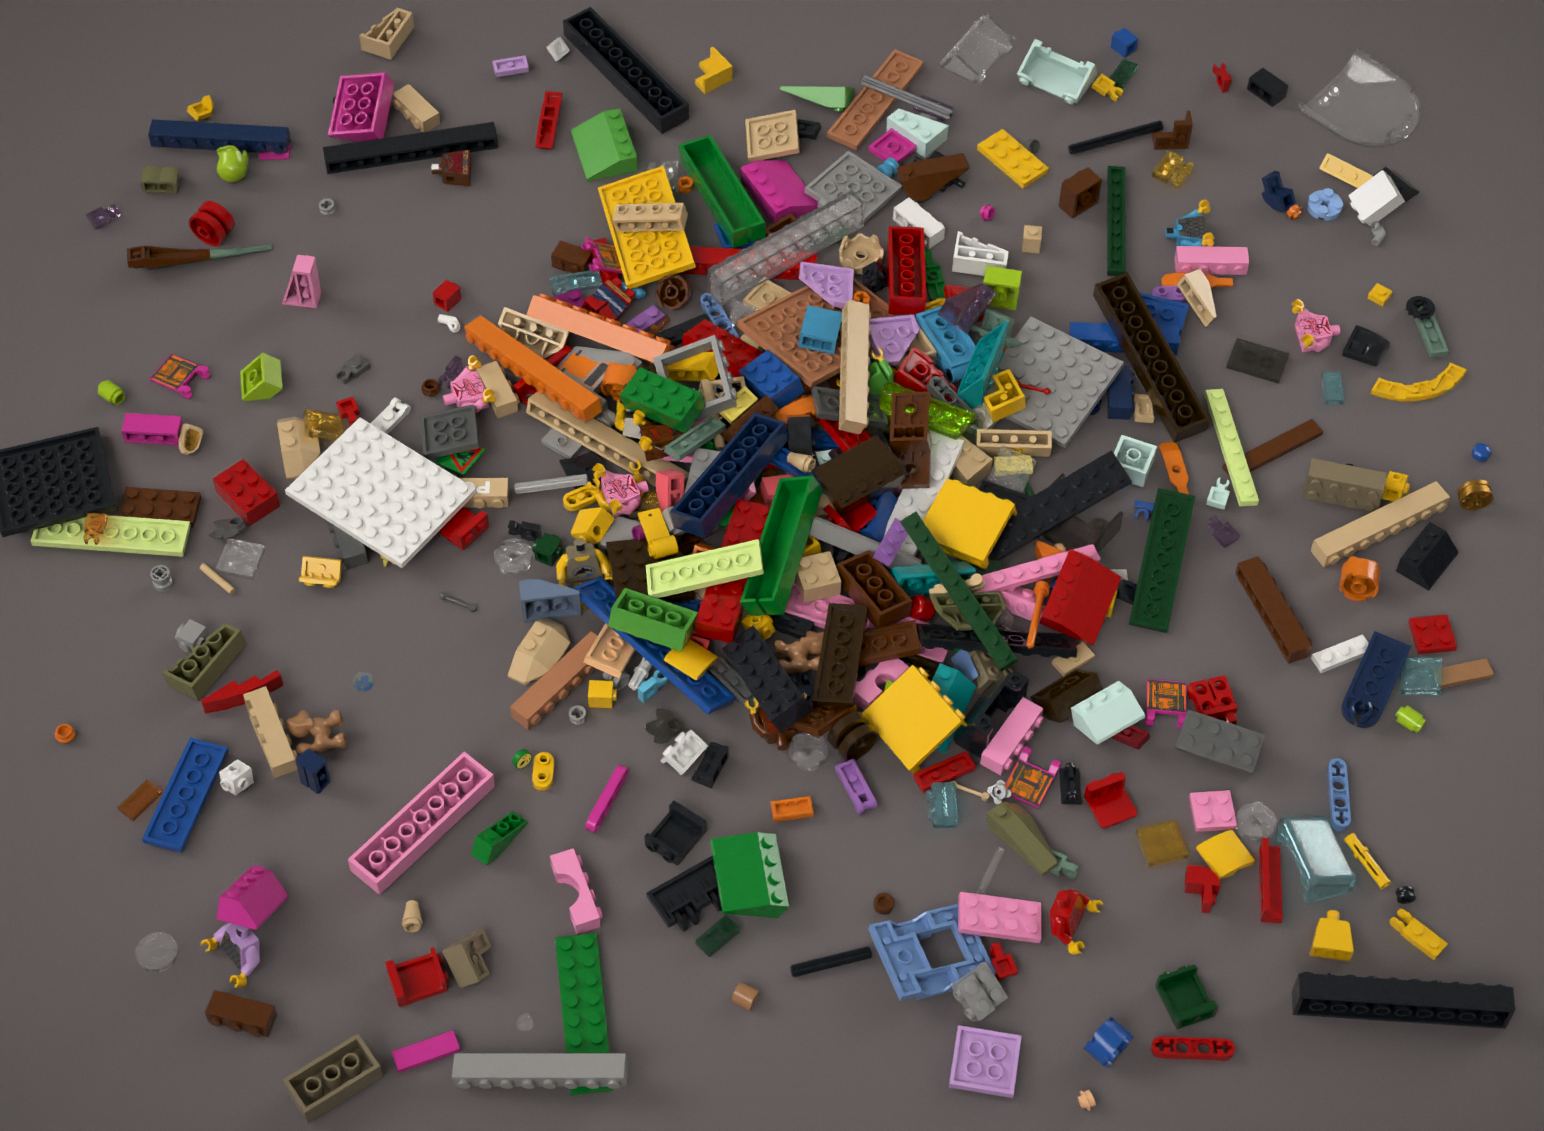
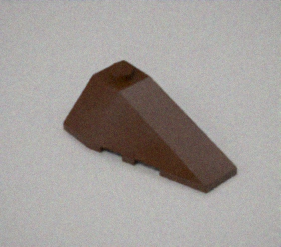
[897,153,970,203]

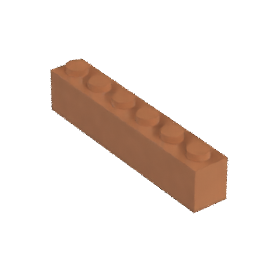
[510,631,597,730]

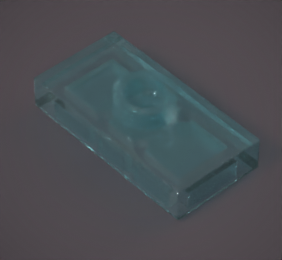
[1321,371,1344,405]

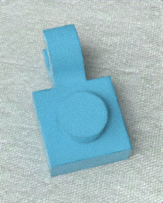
[638,670,668,703]

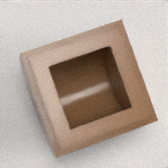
[731,982,760,1011]

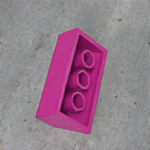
[217,865,288,930]

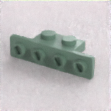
[962,309,1021,348]

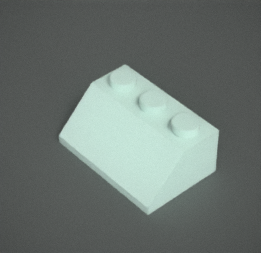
[1071,681,1145,745]

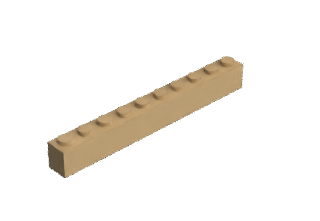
[526,392,689,492]

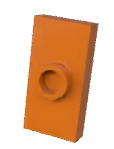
[770,796,814,822]

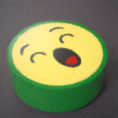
[512,749,532,769]

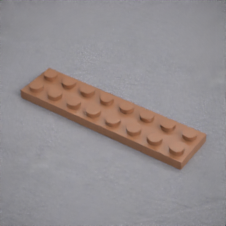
[827,49,924,150]

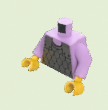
[201,923,260,988]

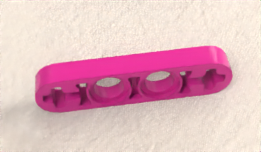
[585,764,629,833]

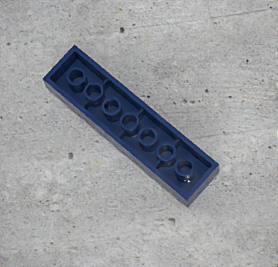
[670,412,789,539]

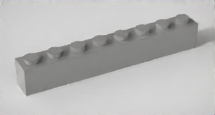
[452,1053,629,1089]

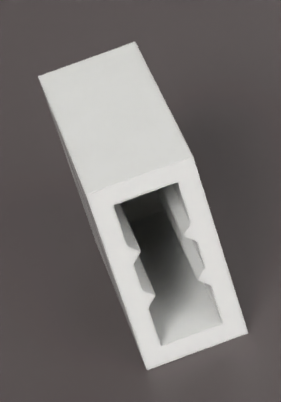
[1348,170,1405,227]

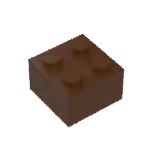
[1059,167,1102,219]

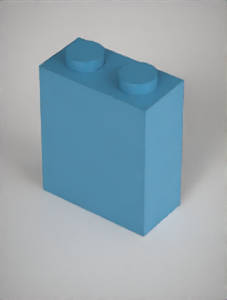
[798,305,842,355]

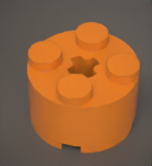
[601,362,637,402]
[1339,556,1380,601]

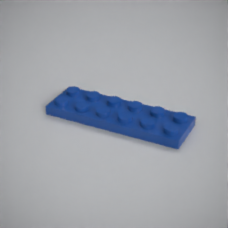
[142,737,229,853]

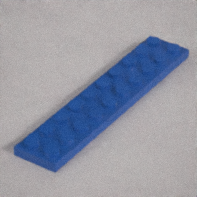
[574,577,735,715]

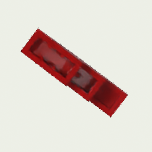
[535,91,563,150]
[201,670,284,714]

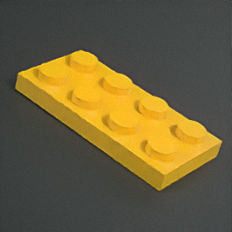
[977,129,1049,189]

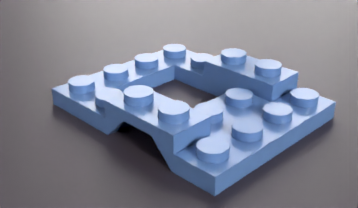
[868,904,996,1001]

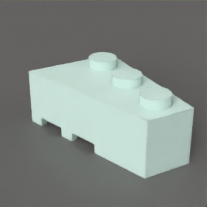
[886,109,949,158]

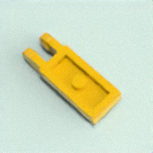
[1389,908,1448,960]

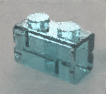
[927,782,958,828]

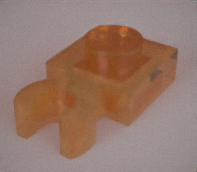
[83,513,108,545]

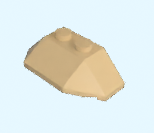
[498,307,570,360]
[277,417,321,480]
[507,617,571,685]

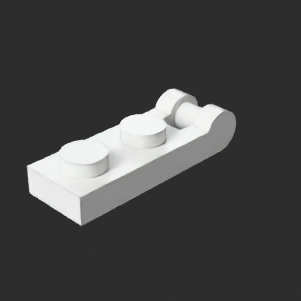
[370,397,411,434]

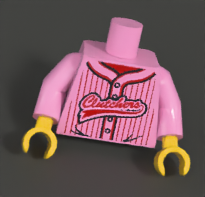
[1292,299,1340,353]
[443,355,496,413]
[592,463,649,517]

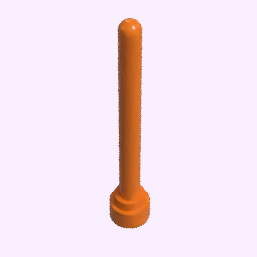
[1026,581,1050,648]

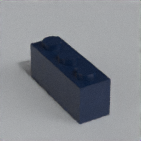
[1107,365,1135,420]

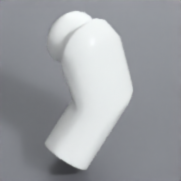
[438,314,460,332]

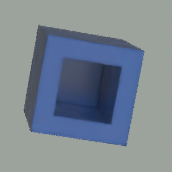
[1111,28,1138,58]

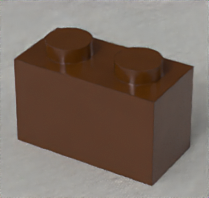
[551,240,593,277]

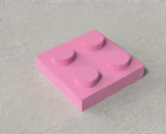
[1189,790,1237,832]

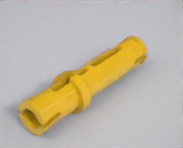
[1344,833,1391,889]

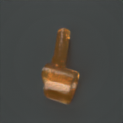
[650,317,669,334]

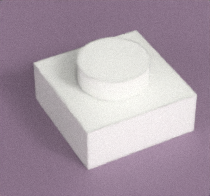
[546,37,570,61]

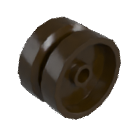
[827,711,879,761]

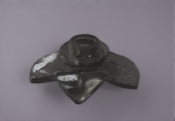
[644,709,684,744]

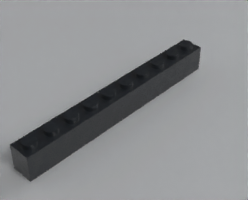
[323,122,498,174]

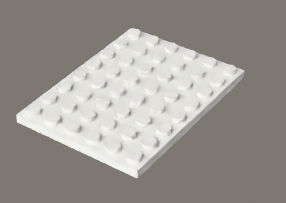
[285,418,476,568]

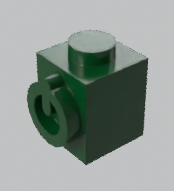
[532,532,564,567]

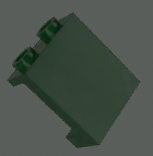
[1155,964,1218,1030]

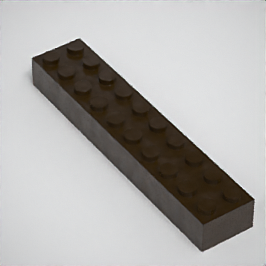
[1093,272,1210,443]

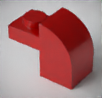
[1185,865,1221,913]

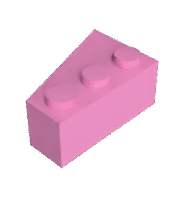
[282,255,322,308]

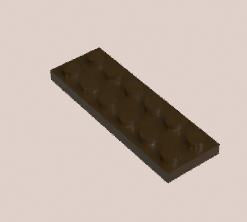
[812,603,868,708]

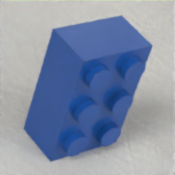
[739,350,805,411]

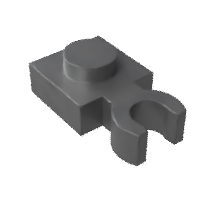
[336,354,370,384]

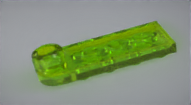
[879,382,975,440]

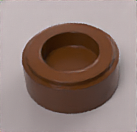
[873,893,894,915]

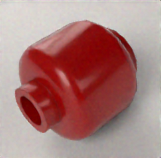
[909,595,936,622]

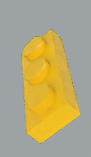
[1319,153,1373,188]

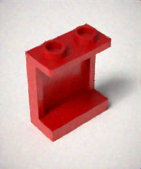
[385,947,450,1007]

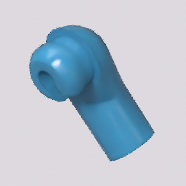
[621,282,646,299]

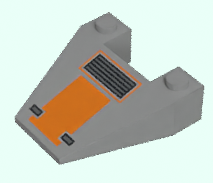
[556,346,643,419]

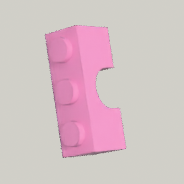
[854,658,909,710]

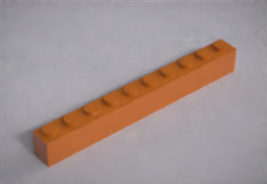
[464,315,602,423]

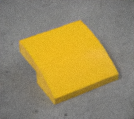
[664,639,718,680]
[1196,829,1255,880]

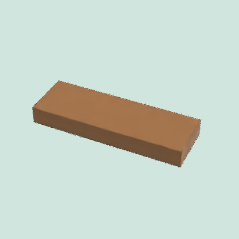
[1430,658,1494,689]

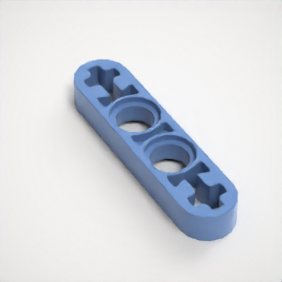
[700,293,738,338]
[1327,758,1351,831]

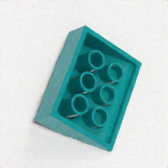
[956,320,1008,409]

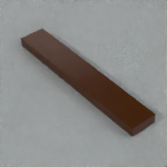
[1222,419,1323,477]

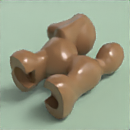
[775,631,824,676]
[286,710,348,755]

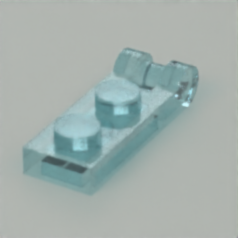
[550,270,602,296]

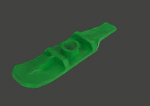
[925,249,945,301]

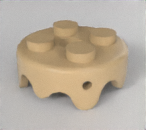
[839,233,883,275]

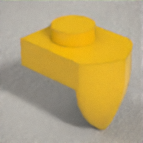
[187,95,214,122]

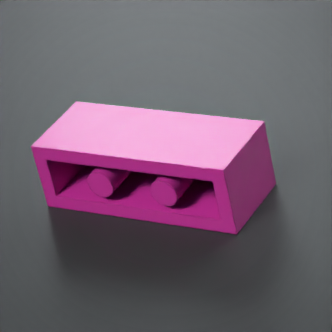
[121,413,183,445]

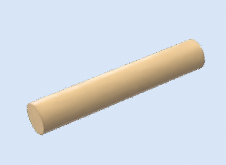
[199,563,236,595]

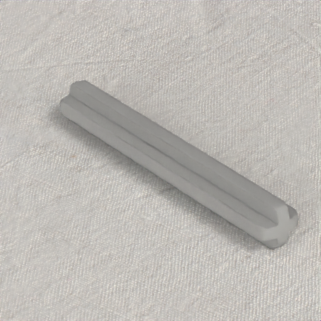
[514,474,588,494]

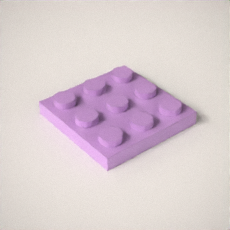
[949,1025,1022,1098]

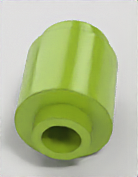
[98,380,126,405]
[1395,705,1426,733]

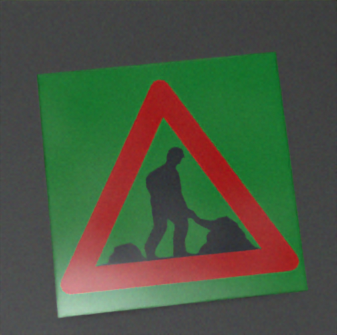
[435,446,486,476]

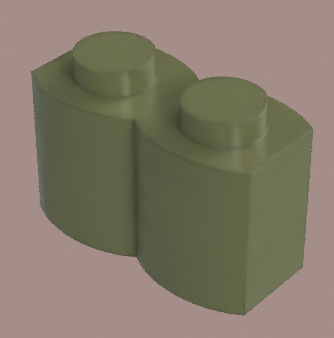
[140,166,180,194]

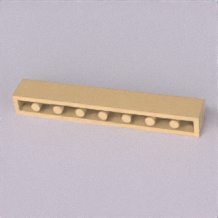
[839,300,871,434]
[1311,481,1450,567]

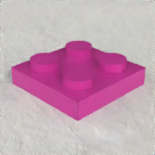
[868,128,917,164]

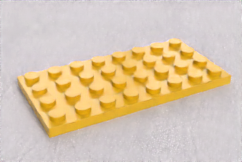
[598,165,696,289]

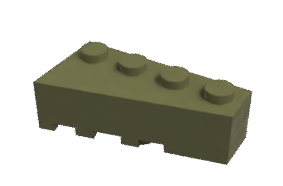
[162,623,246,701]

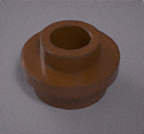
[421,379,440,396]

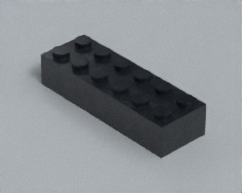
[722,625,813,733]

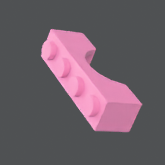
[550,848,603,935]

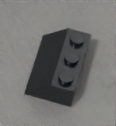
[1396,522,1459,591]

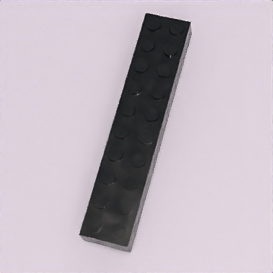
[563,7,689,134]
[1292,972,1515,1029]

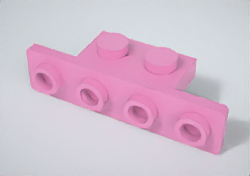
[1000,586,1046,626]

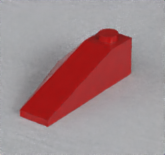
[893,347,961,413]

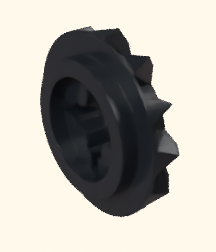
[1406,296,1435,321]

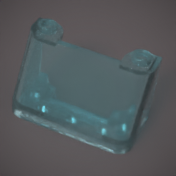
[1275,816,1356,904]

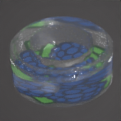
[353,671,374,692]

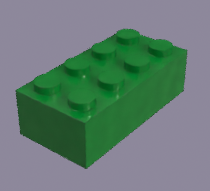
[620,367,706,433]

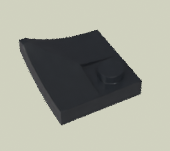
[1342,325,1390,367]
[559,451,608,489]

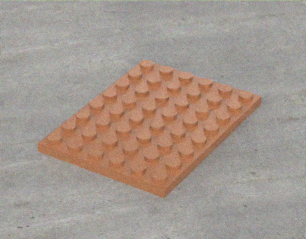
[737,277,902,388]

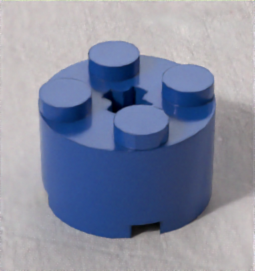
[1084,1016,1133,1068]

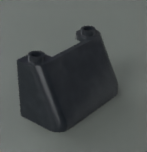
[954,673,1029,758]

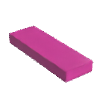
[392,1030,460,1073]

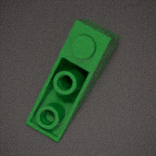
[471,811,528,865]

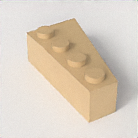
[929,417,993,487]

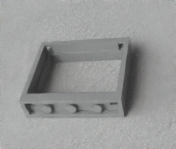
[653,335,737,421]

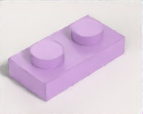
[492,55,529,77]

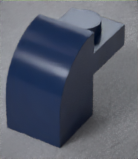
[1262,171,1296,212]

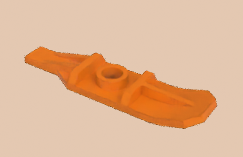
[1161,273,1233,289]
[1159,442,1189,494]

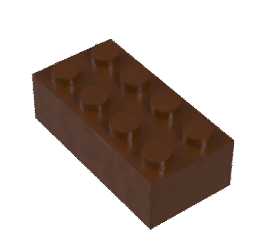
[837,550,912,628]

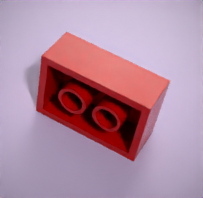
[213,459,280,526]

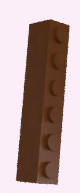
[1235,556,1312,664]

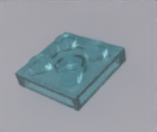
[1400,657,1443,695]

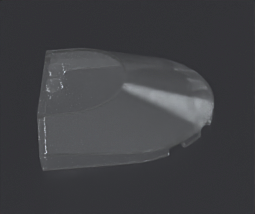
[1297,47,1421,147]

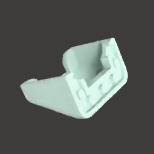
[1017,39,1098,105]

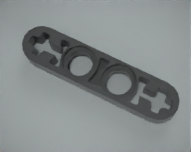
[927,376,983,435]

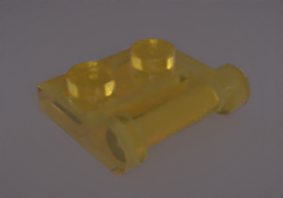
[303,409,343,441]

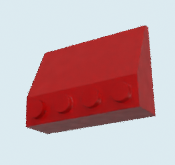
[1039,549,1122,646]

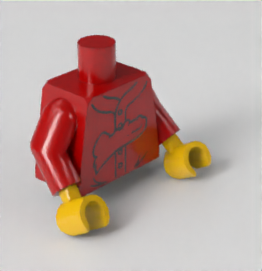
[1049,889,1103,955]

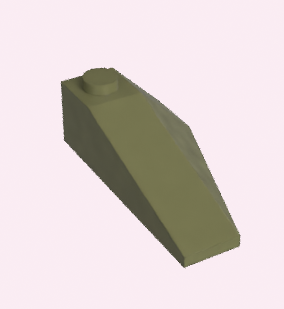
[986,802,1058,876]

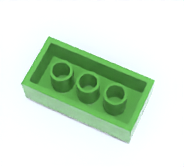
[608,588,698,652]

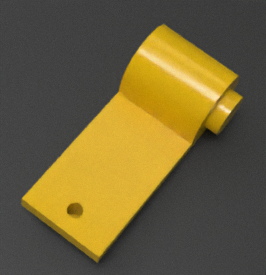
[637,508,678,559]

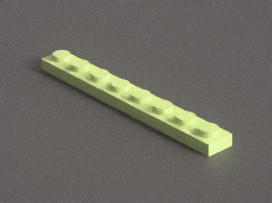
[1204,389,1259,507]

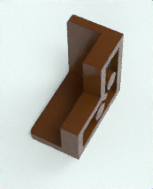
[1152,111,1193,150]

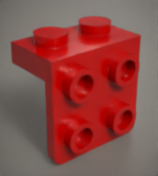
[823,503,878,533]
[438,507,489,551]
[1084,772,1137,829]

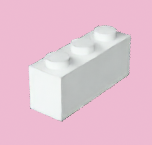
[893,198,945,249]

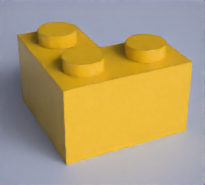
[983,369,1026,422]

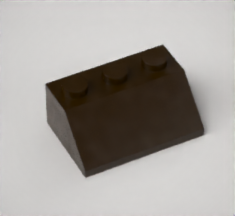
[1030,669,1103,723]

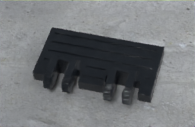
[646,856,722,932]

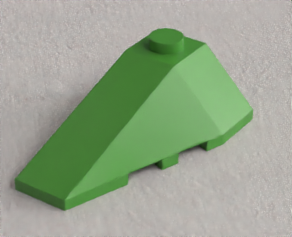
[780,86,855,111]

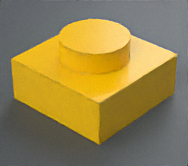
[1367,283,1393,307]

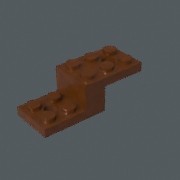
[890,391,932,489]

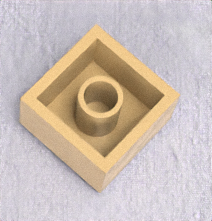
[795,551,841,603]

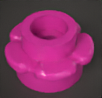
[980,204,995,221]

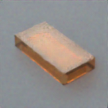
[117,780,162,821]

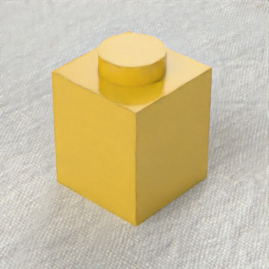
[588,680,617,708]

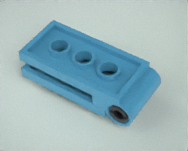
[915,304,976,383]

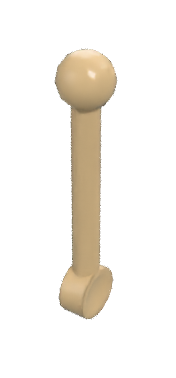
[949,781,990,801]

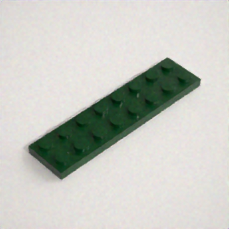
[1129,488,1195,633]

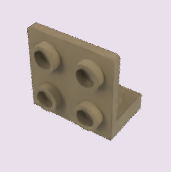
[969,650,1014,694]

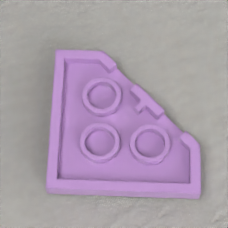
[799,262,854,308]
[868,315,920,366]

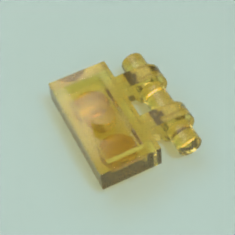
[1152,150,1194,189]

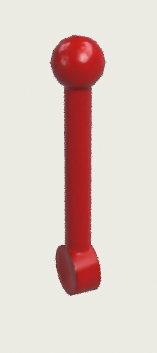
[1017,381,1051,395]

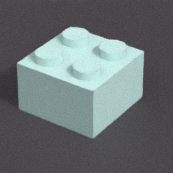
[1114,435,1157,487]

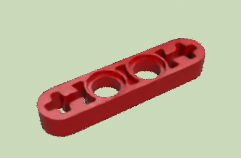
[1150,1036,1235,1061]

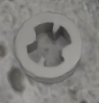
[319,199,336,215]
[568,705,587,725]

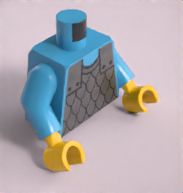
[1165,200,1215,247]

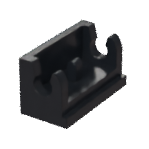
[691,742,729,789]

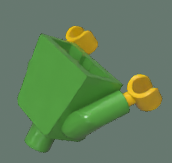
[836,347,894,398]

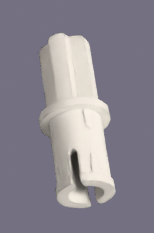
[628,657,652,691]

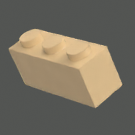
[392,84,441,132]
[476,361,520,418]

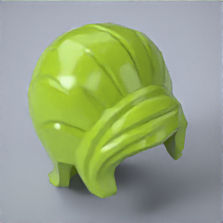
[216,145,249,183]

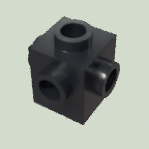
[862,261,888,293]

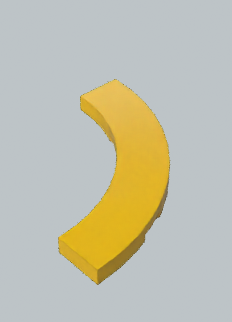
[1370,362,1467,402]

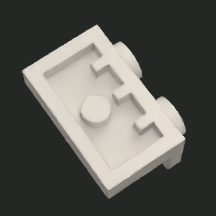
[660,730,708,775]

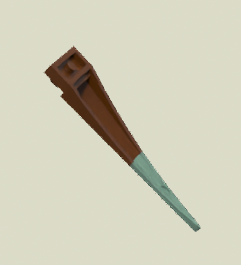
[127,245,273,270]

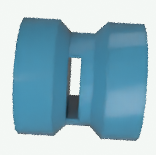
[876,157,900,178]

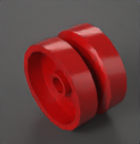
[188,201,235,246]

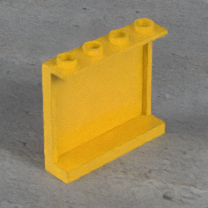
[923,478,1017,570]
[861,665,968,773]

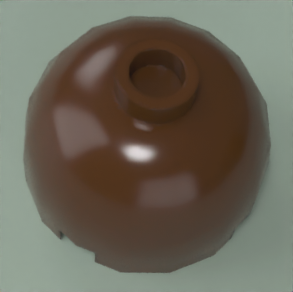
[655,274,692,311]

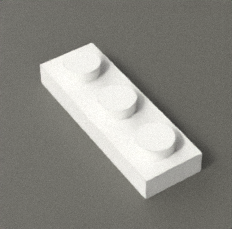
[1311,634,1369,673]

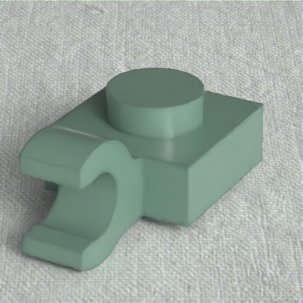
[1049,849,1078,879]

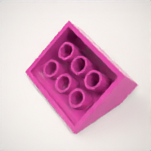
[328,72,395,142]
[740,160,818,224]

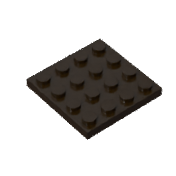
[606,535,695,603]

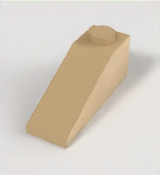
[1177,269,1216,327]

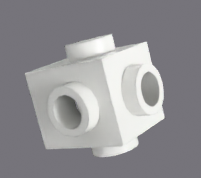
[219,759,254,796]

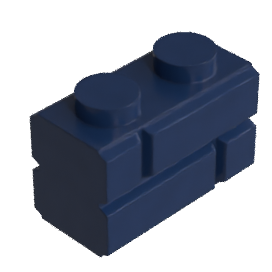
[296,749,330,794]

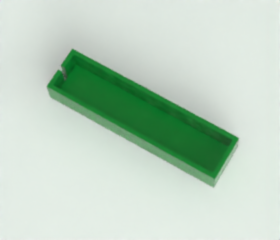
[679,135,766,248]
[740,476,823,616]

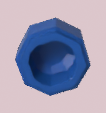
[1472,443,1491,462]

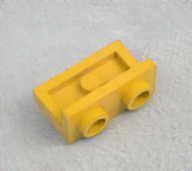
[299,556,342,588]

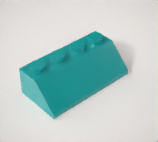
[890,560,976,596]
[931,663,976,754]

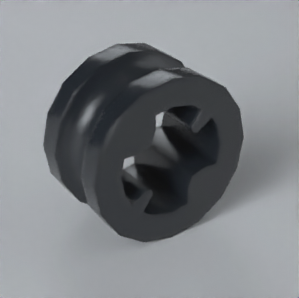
[1395,886,1416,904]

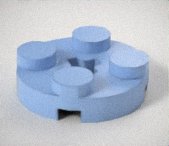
[1307,188,1343,221]

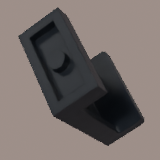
[644,800,707,866]

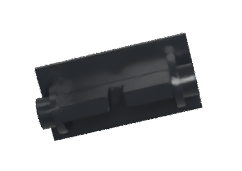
[1059,762,1082,804]

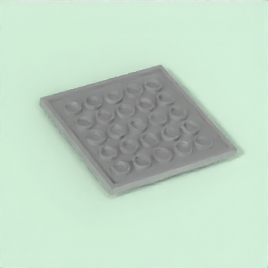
[985,316,1124,448]

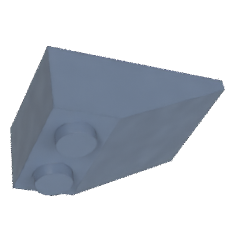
[519,579,581,622]

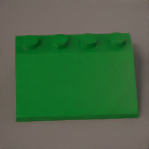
[710,832,789,918]

